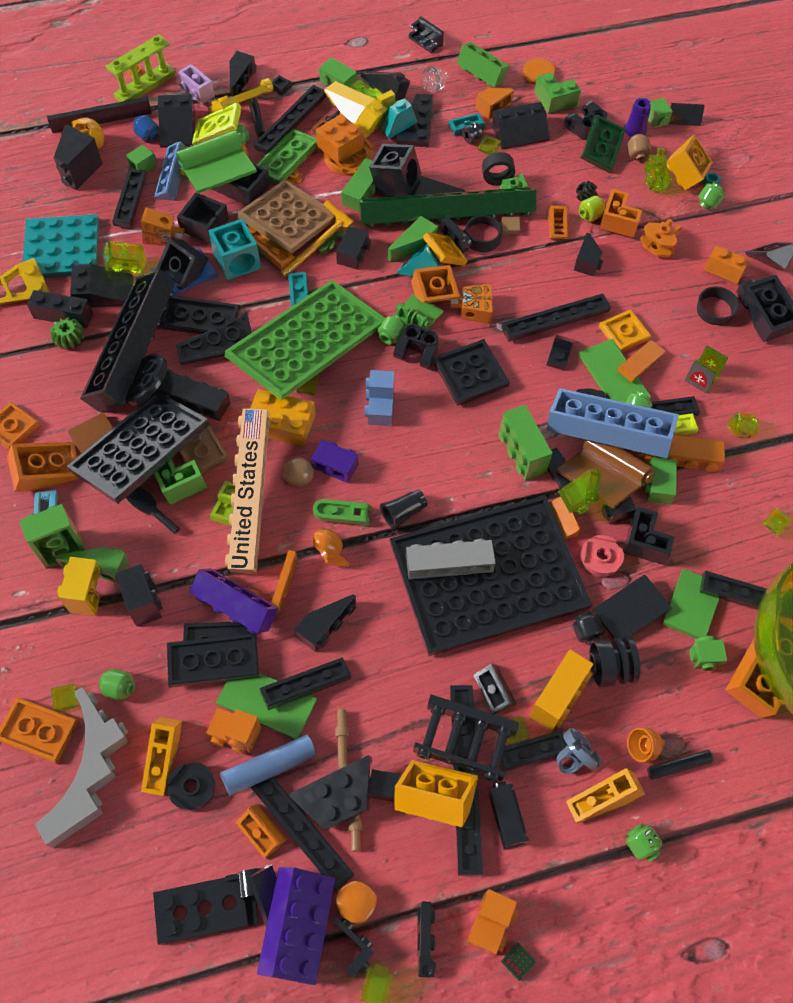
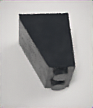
[53,125,103,190]

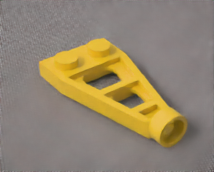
[208,78,273,114]
[0,258,50,305]

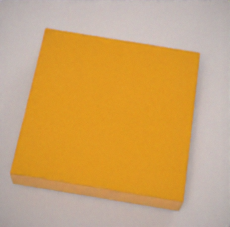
[423,232,468,266]
[599,309,651,353]

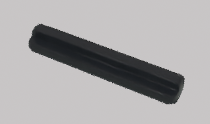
[248,98,265,137]
[647,749,714,779]

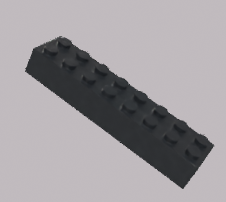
[80,268,176,412]

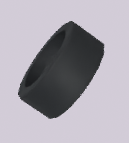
[482,152,516,186]

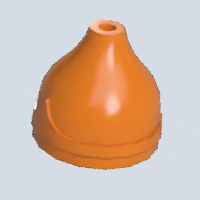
[627,727,665,763]

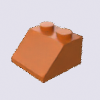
[411,265,460,303]

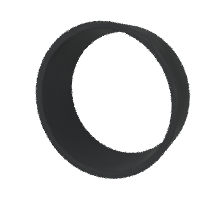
[464,215,502,252]
[697,286,739,325]

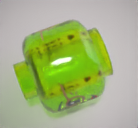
[727,412,759,438]

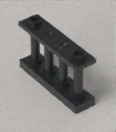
[413,694,519,783]

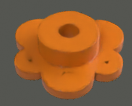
[286,169,303,184]

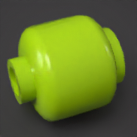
[579,196,606,222]

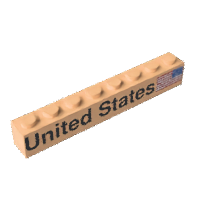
[225,409,270,574]

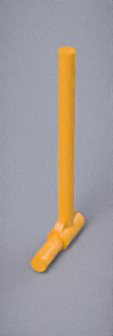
[280,200,355,277]

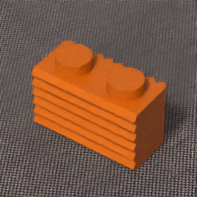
[704,245,749,284]

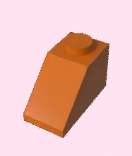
[475,87,514,119]

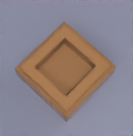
[501,217,520,235]

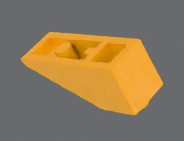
[141,717,182,796]
[566,768,645,824]

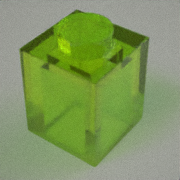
[360,964,393,1003]

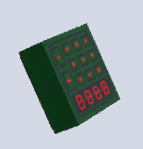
[500,942,536,981]

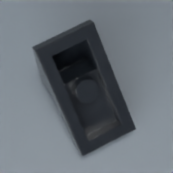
[546,334,574,371]

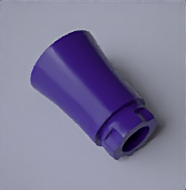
[624,98,651,137]

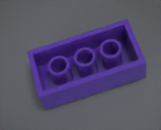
[257,867,335,986]

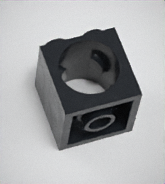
[369,144,422,196]

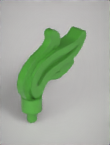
[317,231,345,255]

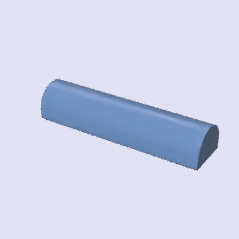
[220,735,316,796]

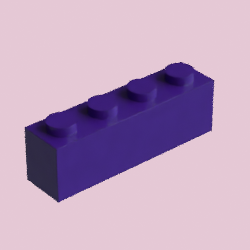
[189,568,278,634]

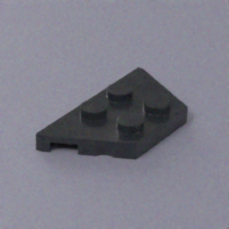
[289,755,372,830]

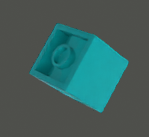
[208,218,261,281]

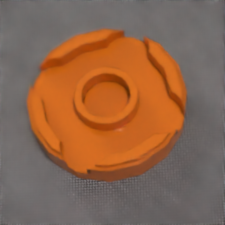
[523,58,555,83]

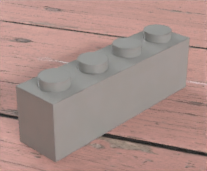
[406,539,495,579]

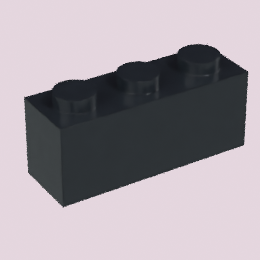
[27,290,93,328]

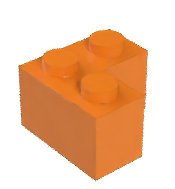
[600,189,642,238]
[206,707,262,755]
[466,889,519,955]

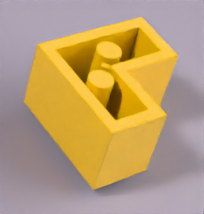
[57,557,101,616]

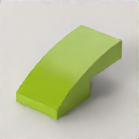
[210,481,235,526]

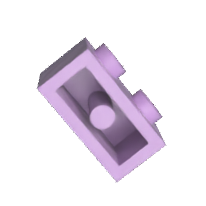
[178,64,215,104]

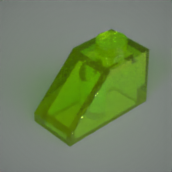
[558,470,601,514]

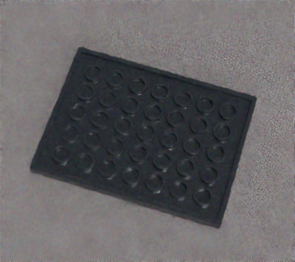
[389,495,592,656]

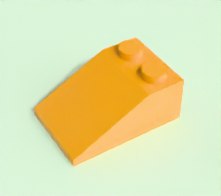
[667,134,713,190]

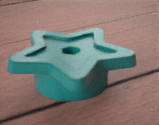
[701,172,722,187]

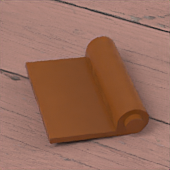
[556,440,655,509]

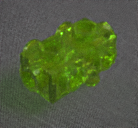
[644,147,671,193]

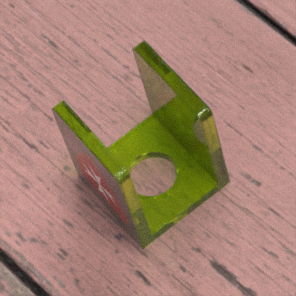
[685,345,728,393]

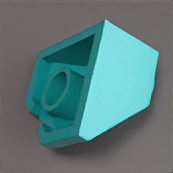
[381,98,417,139]
[397,244,441,276]

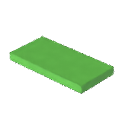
[257,129,318,185]
[579,339,651,402]
[216,673,317,740]

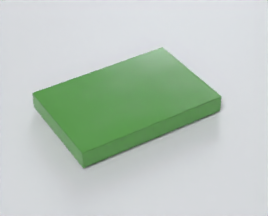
[662,568,719,639]

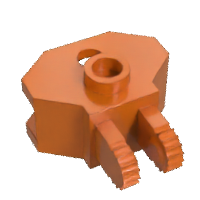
[640,219,682,258]

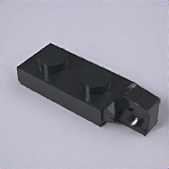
[417,901,436,978]

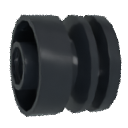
[589,636,640,687]

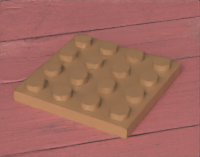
[238,180,336,254]

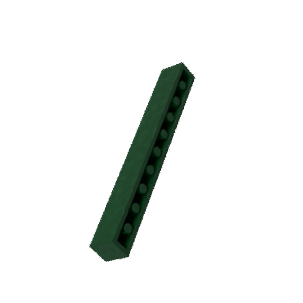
[359,187,537,227]

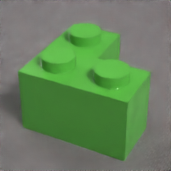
[534,72,581,114]
[154,459,208,505]

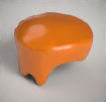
[336,881,377,923]

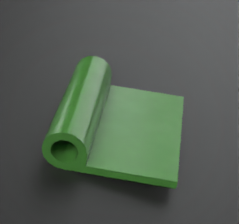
[176,131,257,194]

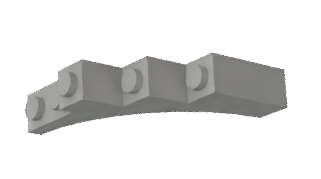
[35,687,129,848]

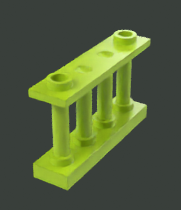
[106,34,176,102]

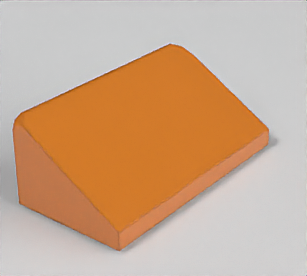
[549,495,580,540]
[235,804,287,860]

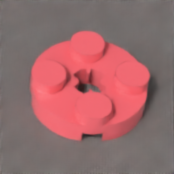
[580,535,624,577]

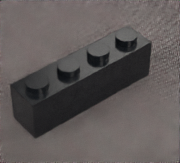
[151,369,230,421]

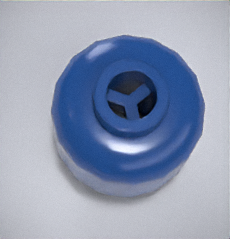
[133,115,159,142]

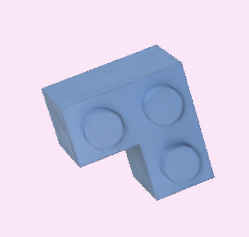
[364,370,394,426]

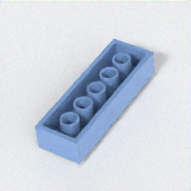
[547,388,679,458]

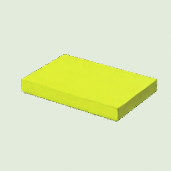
[192,103,241,145]

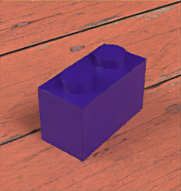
[311,440,359,483]

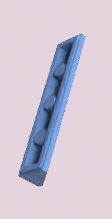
[154,141,186,200]

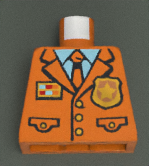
[141,207,185,246]
[450,284,493,324]

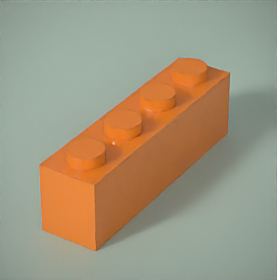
[639,435,725,472]

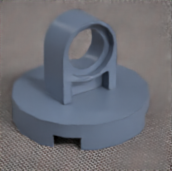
[556,728,602,774]

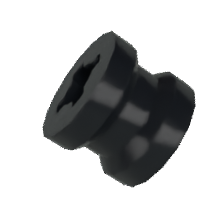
[462,122,482,143]

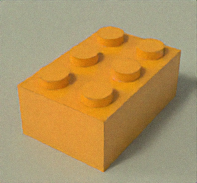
[250,389,316,447]
[529,649,593,731]

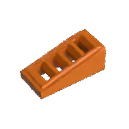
[548,205,568,240]

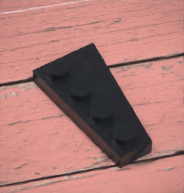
[396,94,433,147]
[176,312,252,365]

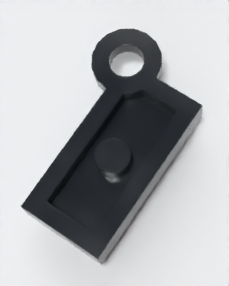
[441,216,472,254]

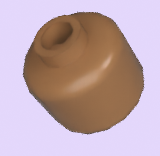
[627,134,651,162]

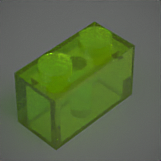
[102,241,147,274]

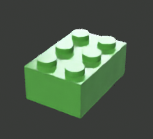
[498,405,553,481]
[19,504,86,569]

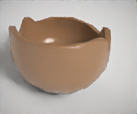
[283,457,314,487]

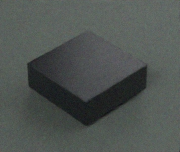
[272,75,292,95]

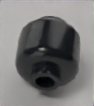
[572,611,605,646]

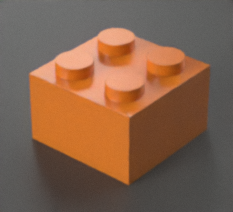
[316,113,364,164]

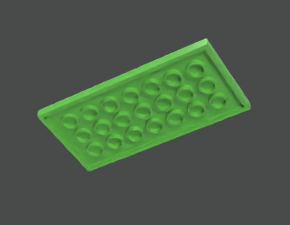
[225,280,385,400]

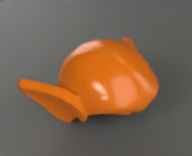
[312,527,350,567]

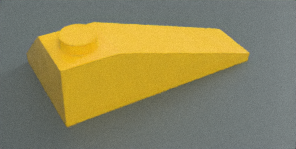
[324,81,388,138]

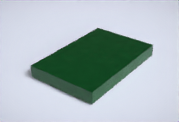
[580,114,626,173]

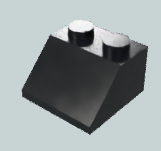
[156,238,209,290]

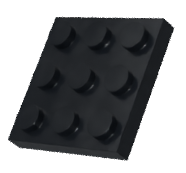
[433,339,510,406]

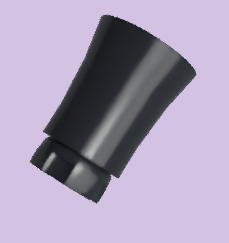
[380,489,428,529]

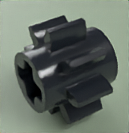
[576,180,598,202]

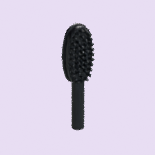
[126,486,180,534]

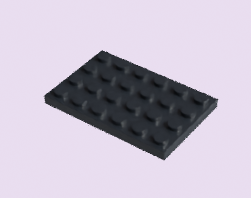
[67,391,210,504]

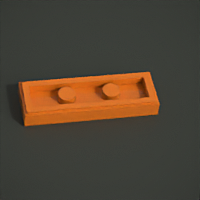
[617,340,666,383]
[271,550,298,617]

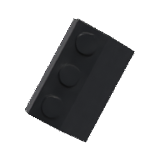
[492,102,550,150]

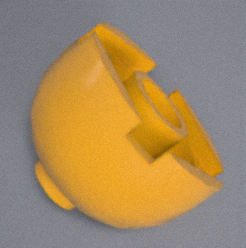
[71,118,104,150]

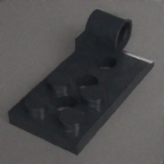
[153,868,262,945]

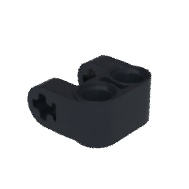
[564,101,608,140]
[393,324,438,369]

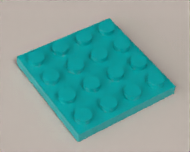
[22,214,99,278]

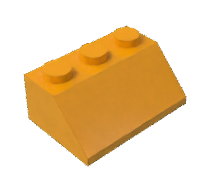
[395,760,478,827]

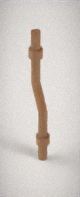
[335,709,363,852]

